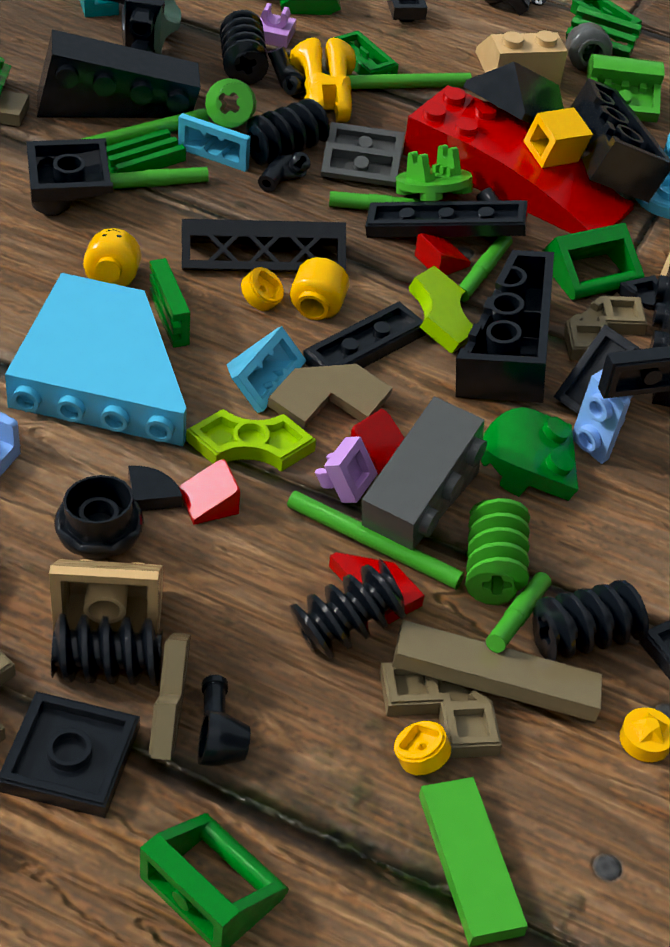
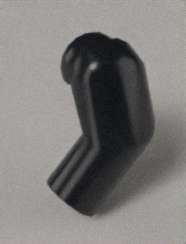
[258,152,311,192]

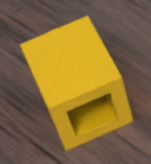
[523,107,593,168]

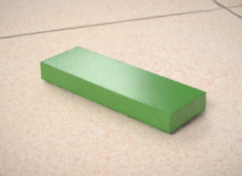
[419,777,528,947]

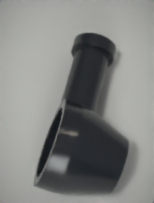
[198,675,251,766]

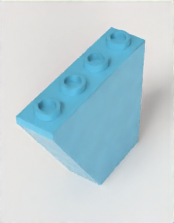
[5,273,187,447]

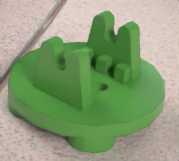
[395,144,473,201]

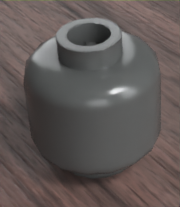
[565,22,613,72]

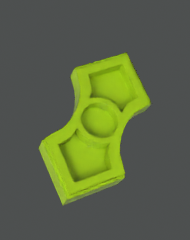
[408,266,473,354]
[186,409,316,472]

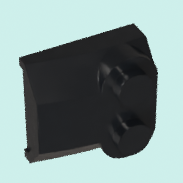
[26,138,113,216]

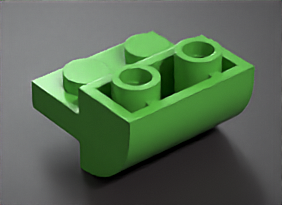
[586,54,665,123]

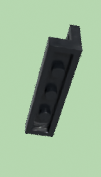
[181,219,346,272]

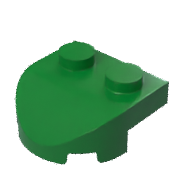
[481,407,578,501]

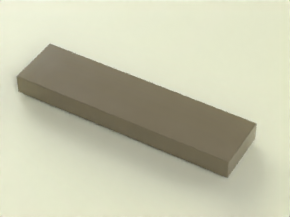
[392,620,602,722]

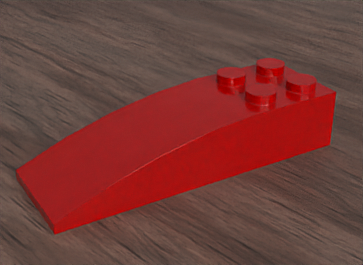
[403,85,634,234]

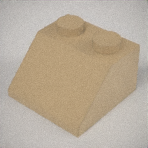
[476,30,568,88]
[49,559,163,633]

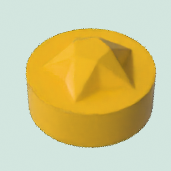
[241,267,284,311]
[619,707,670,762]
[394,721,452,775]

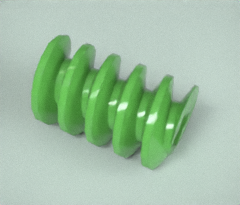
[205,78,257,128]
[465,498,530,605]

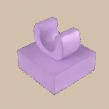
[260,3,296,48]
[315,437,378,503]

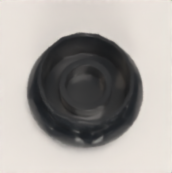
[54,475,144,560]

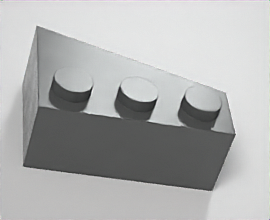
[362,396,487,550]

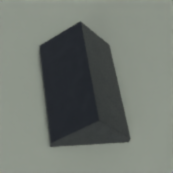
[463,62,564,124]

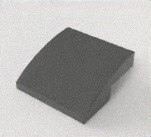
[321,122,405,187]

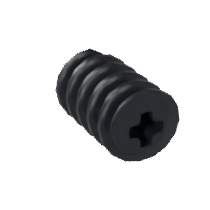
[219,10,269,85]
[245,98,330,166]
[289,558,406,659]
[532,580,649,661]
[51,614,163,686]

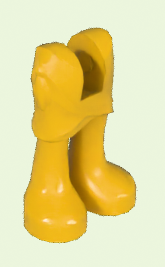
[289,37,356,123]

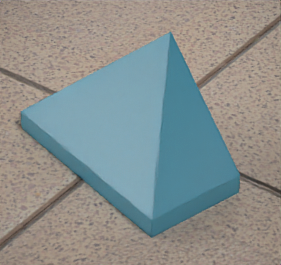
[178,113,251,172]
[226,326,307,413]

